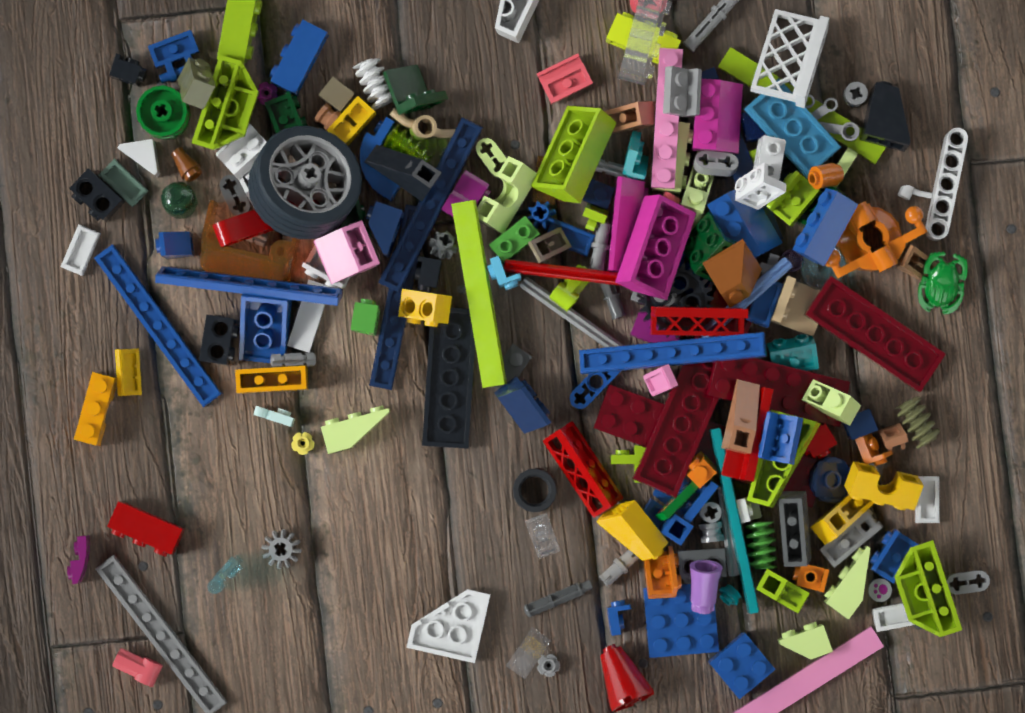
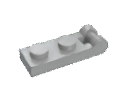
[819,509,883,568]

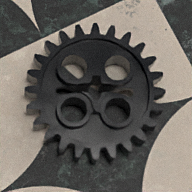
[637,263,714,339]

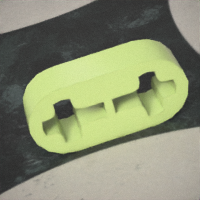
[476,138,507,178]
[832,147,858,188]

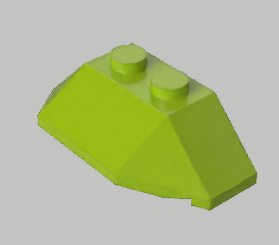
[192,55,259,150]
[894,540,962,637]

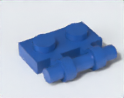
[148,30,200,84]

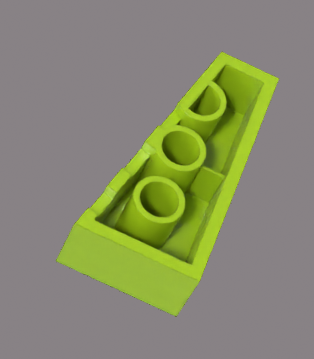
[747,410,820,508]

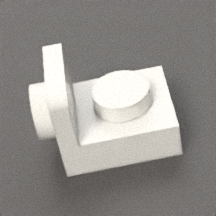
[736,497,762,523]

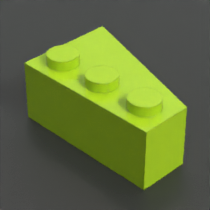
[217,0,262,65]

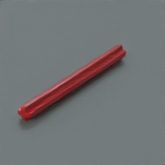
[503,259,622,286]

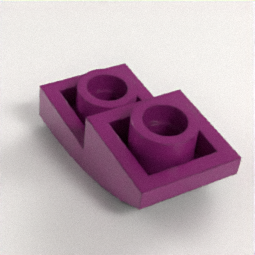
[67,535,90,584]

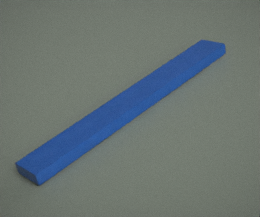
[94,244,223,407]
[155,266,343,306]
[579,332,767,374]

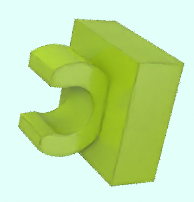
[582,203,609,231]

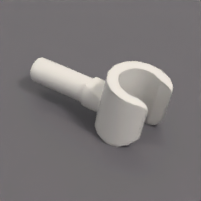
[898,185,932,200]

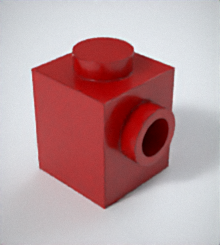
[804,424,838,459]

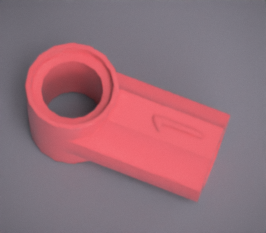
[112,648,163,687]

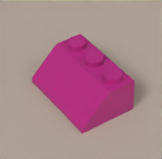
[692,79,743,154]

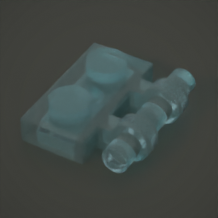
[207,555,243,594]

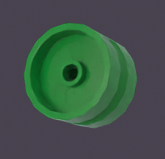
[136,85,191,140]

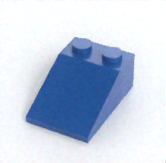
[239,294,292,363]

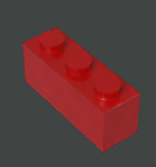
[107,501,185,557]

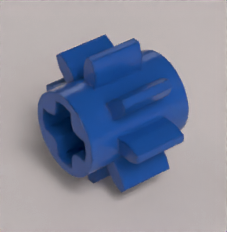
[527,201,556,231]

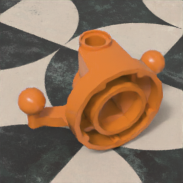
[826,201,927,279]

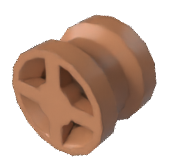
[313,103,341,131]

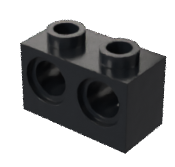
[69,168,125,222]
[199,314,239,366]

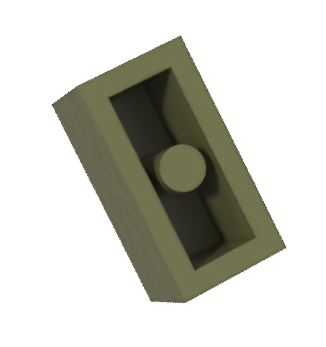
[177,57,215,110]

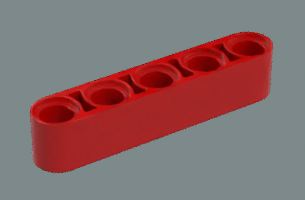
[212,199,320,248]

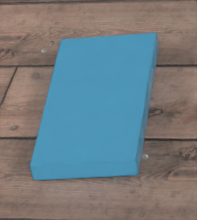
[744,78,841,178]

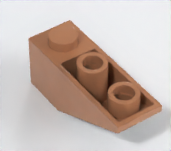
[721,379,760,454]

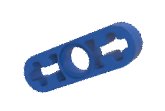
[569,371,621,409]

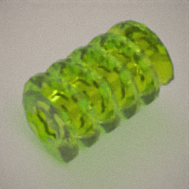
[383,124,434,163]

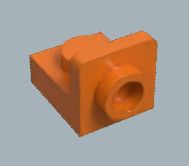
[855,433,893,466]

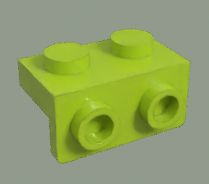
[766,171,822,227]

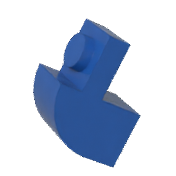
[643,498,694,546]

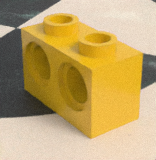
[327,96,376,146]
[398,289,452,327]

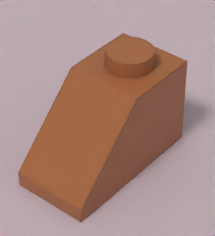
[604,101,656,134]

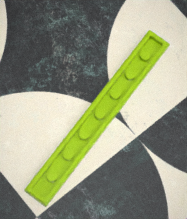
[718,47,886,165]
[451,200,507,388]

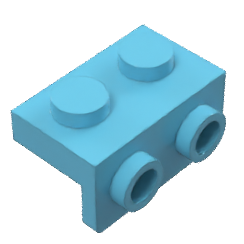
[487,256,521,290]

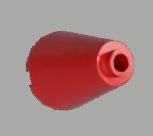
[600,644,655,712]

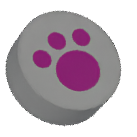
[868,578,892,602]

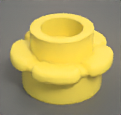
[291,432,314,455]

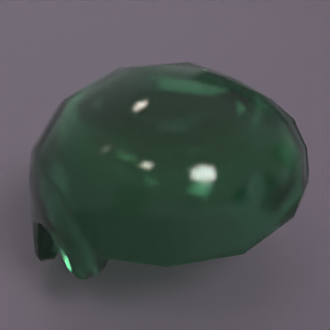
[161,181,198,219]

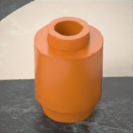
[808,163,844,190]

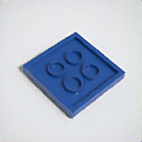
[643,584,719,658]

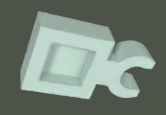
[253,406,295,427]

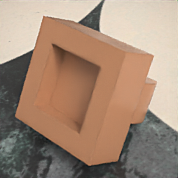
[878,423,909,453]

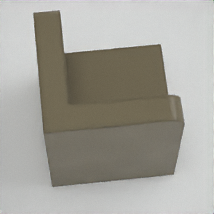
[319,77,354,114]

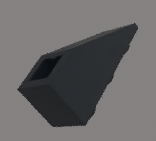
[364,145,442,201]

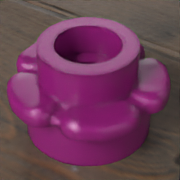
[257,82,278,105]

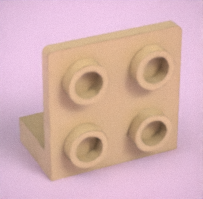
[771,276,820,336]

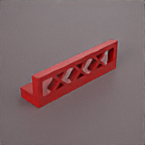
[650,306,748,336]
[542,421,624,518]

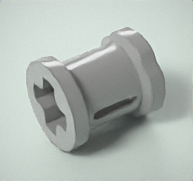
[699,502,722,523]

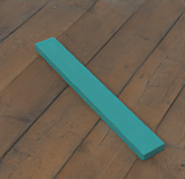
[709,428,759,614]

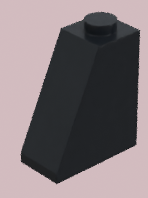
[860,81,911,152]

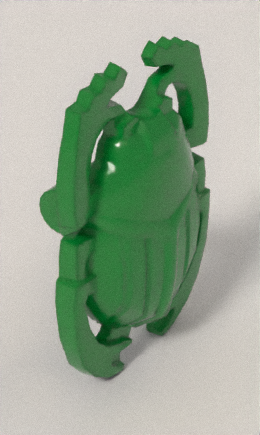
[917,251,968,314]

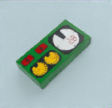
[655,481,698,521]

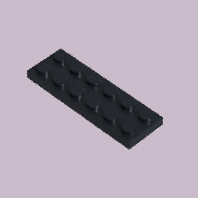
[422,308,475,449]

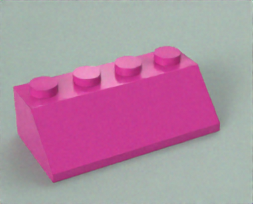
[607,176,648,272]
[615,194,696,300]

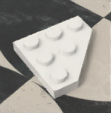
[406,589,490,663]

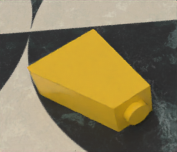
[596,500,669,560]

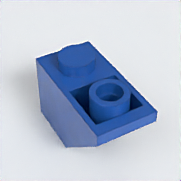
[155,231,195,259]

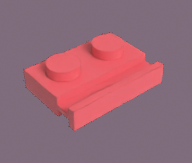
[537,53,593,105]

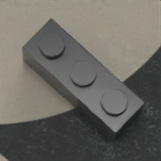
[778,491,812,567]

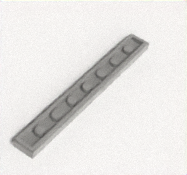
[95,555,228,713]

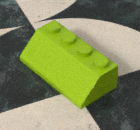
[531,106,617,204]

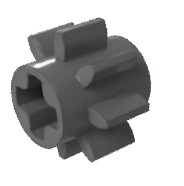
[428,231,458,260]

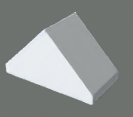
[117,139,160,178]

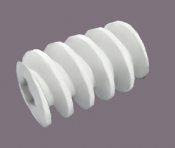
[352,58,392,110]

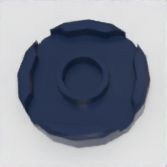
[809,456,850,503]

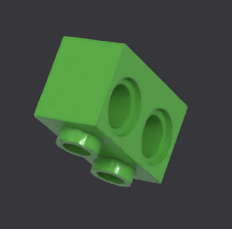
[489,216,540,265]
[350,299,381,336]

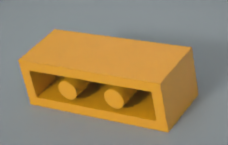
[235,366,309,394]

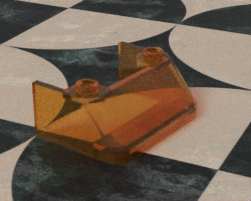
[200,199,300,282]

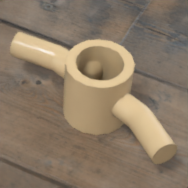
[389,108,456,140]

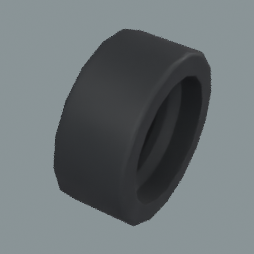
[513,468,557,513]

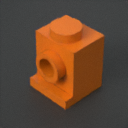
[687,451,717,488]
[792,564,829,592]

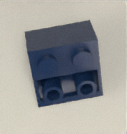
[494,376,551,434]

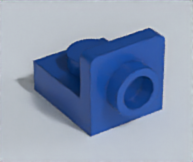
[606,600,631,636]

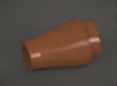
[171,147,202,183]

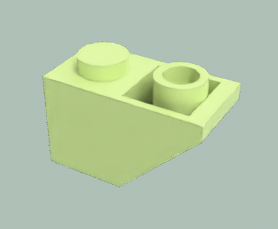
[802,379,861,426]
[777,622,833,659]

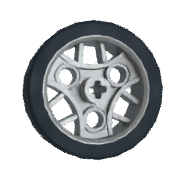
[248,126,362,239]

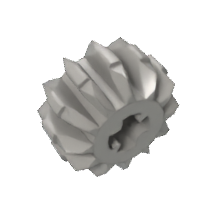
[261,529,302,569]

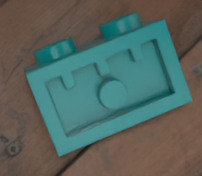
[622,130,649,180]
[767,334,819,371]

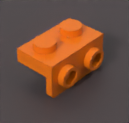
[643,546,682,599]

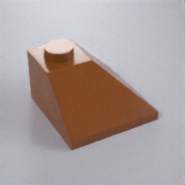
[703,239,762,308]

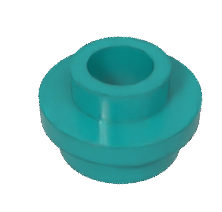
[719,584,741,606]

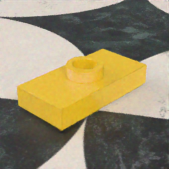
[115,348,142,396]

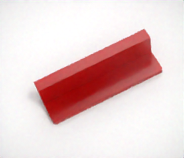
[721,387,774,482]

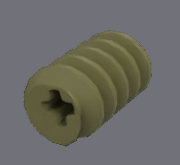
[894,396,940,449]

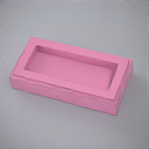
[643,364,678,397]

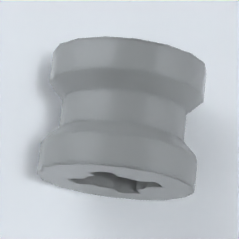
[843,82,868,107]
[699,522,724,543]

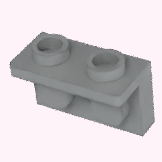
[663,66,702,117]

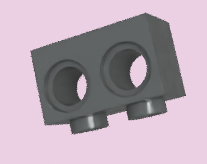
[677,548,727,583]

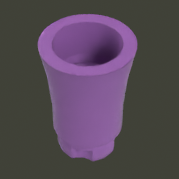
[690,560,723,614]

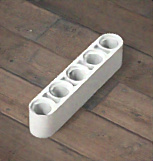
[925,128,968,241]

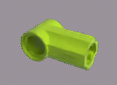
[549,264,589,312]

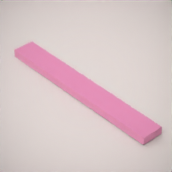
[733,626,884,713]

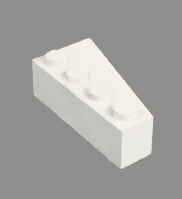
[495,0,539,43]

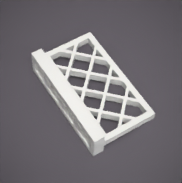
[750,9,829,108]

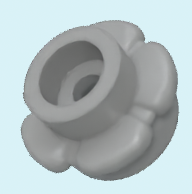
[537,654,560,677]

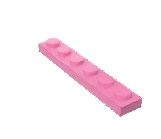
[651,48,683,189]

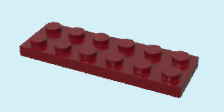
[804,276,946,393]
[706,358,850,427]

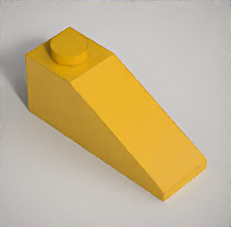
[810,494,874,545]

